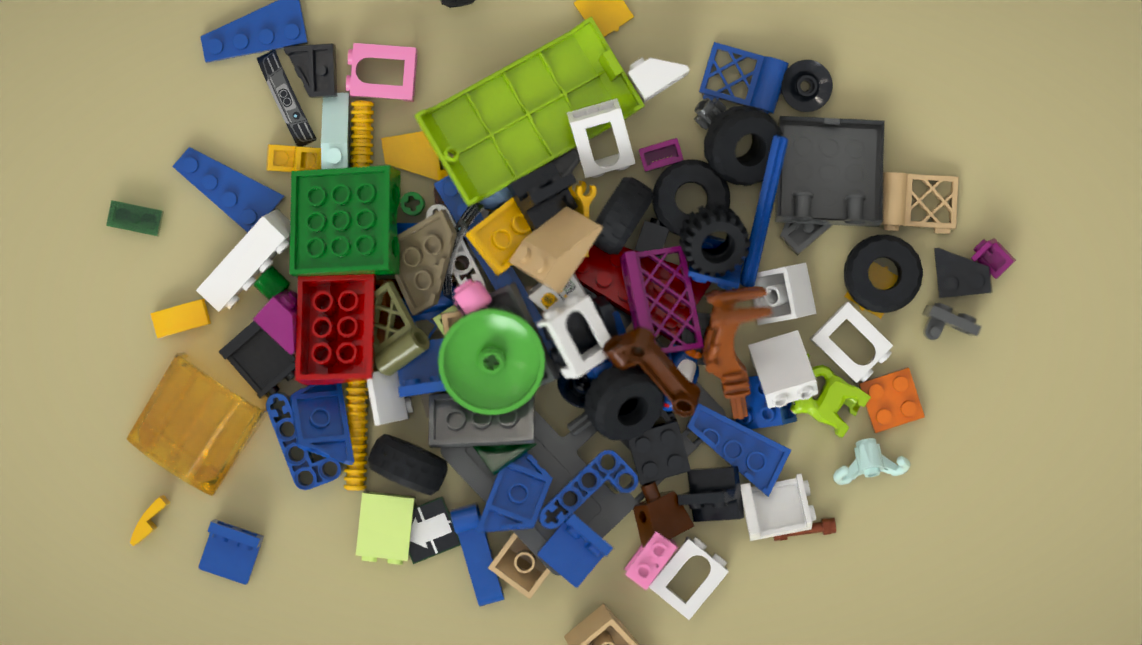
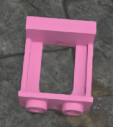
[346,43,418,102]
[624,532,678,590]

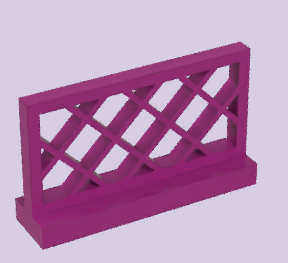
[620,246,704,354]

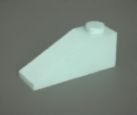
[321,92,350,169]

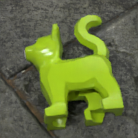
[790,353,871,438]

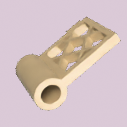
[881,172,959,234]

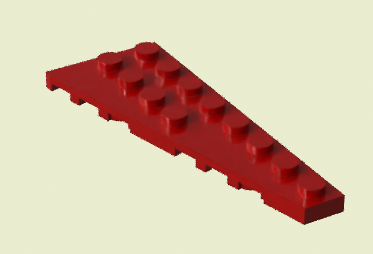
[574,244,712,341]

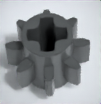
[694,98,727,130]

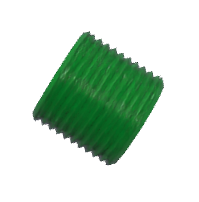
[253,266,290,300]

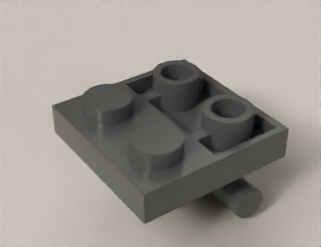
[922,302,982,340]

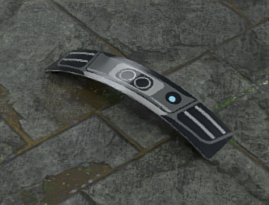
[257,50,317,147]
[442,203,484,301]

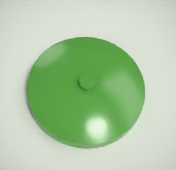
[438,308,545,415]

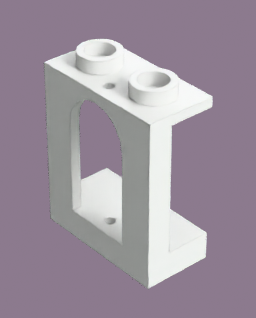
[567,98,636,178]
[536,294,611,379]
[810,302,893,383]
[649,536,729,620]

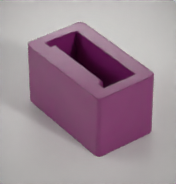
[638,138,683,172]

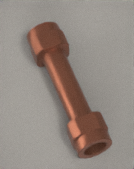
[773,518,836,541]

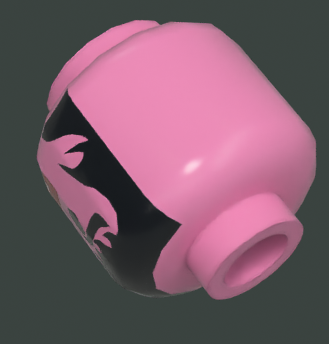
[453,279,492,316]

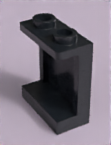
[543,295,619,368]
[219,321,296,399]

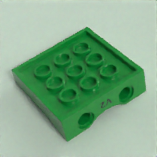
[289,165,401,278]

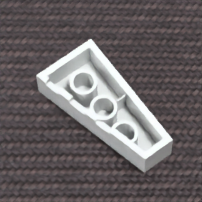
[196,209,290,312]

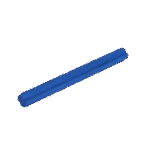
[740,135,788,287]

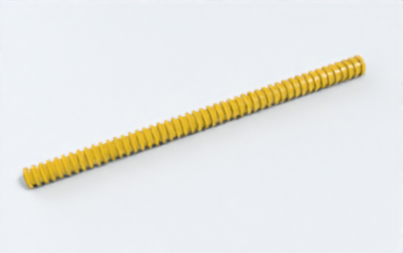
[343,101,374,491]

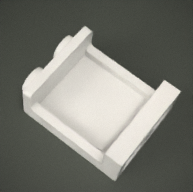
[748,330,818,408]
[740,474,816,541]

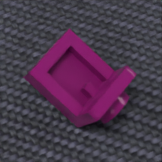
[971,238,1016,279]

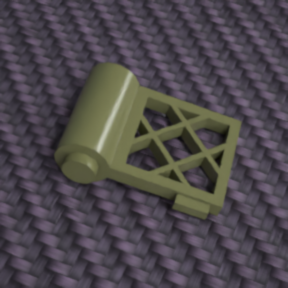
[374,281,430,376]

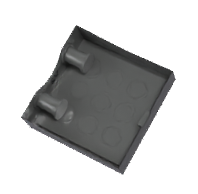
[775,116,885,227]

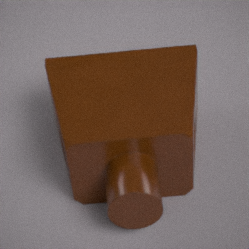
[633,481,694,548]

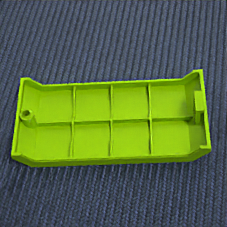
[414,17,645,207]

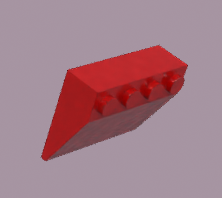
[295,274,375,385]

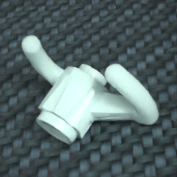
[833,438,911,485]

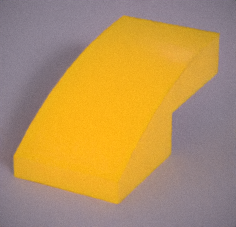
[266,144,321,172]
[150,299,211,338]
[130,495,170,546]

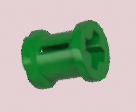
[400,192,425,216]

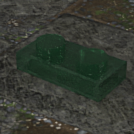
[106,200,164,236]

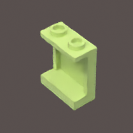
[356,491,416,565]

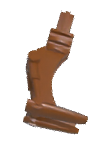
[701,286,773,420]

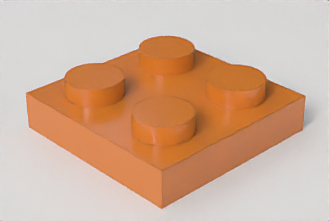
[858,367,925,433]

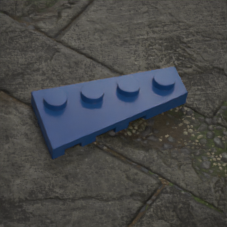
[200,0,308,63]
[172,147,286,233]
[686,403,791,497]

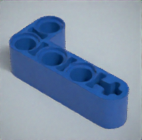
[266,393,344,490]
[538,450,639,529]
[450,502,505,607]

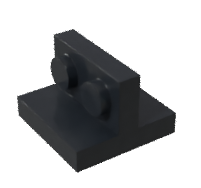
[507,161,578,232]
[678,466,744,522]

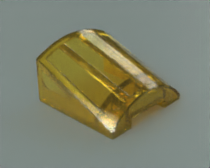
[126,353,268,496]

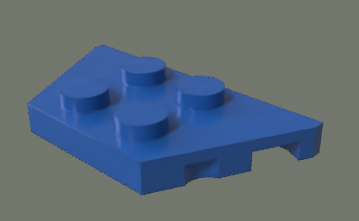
[290,383,354,465]
[475,452,553,533]

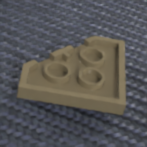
[394,209,457,316]

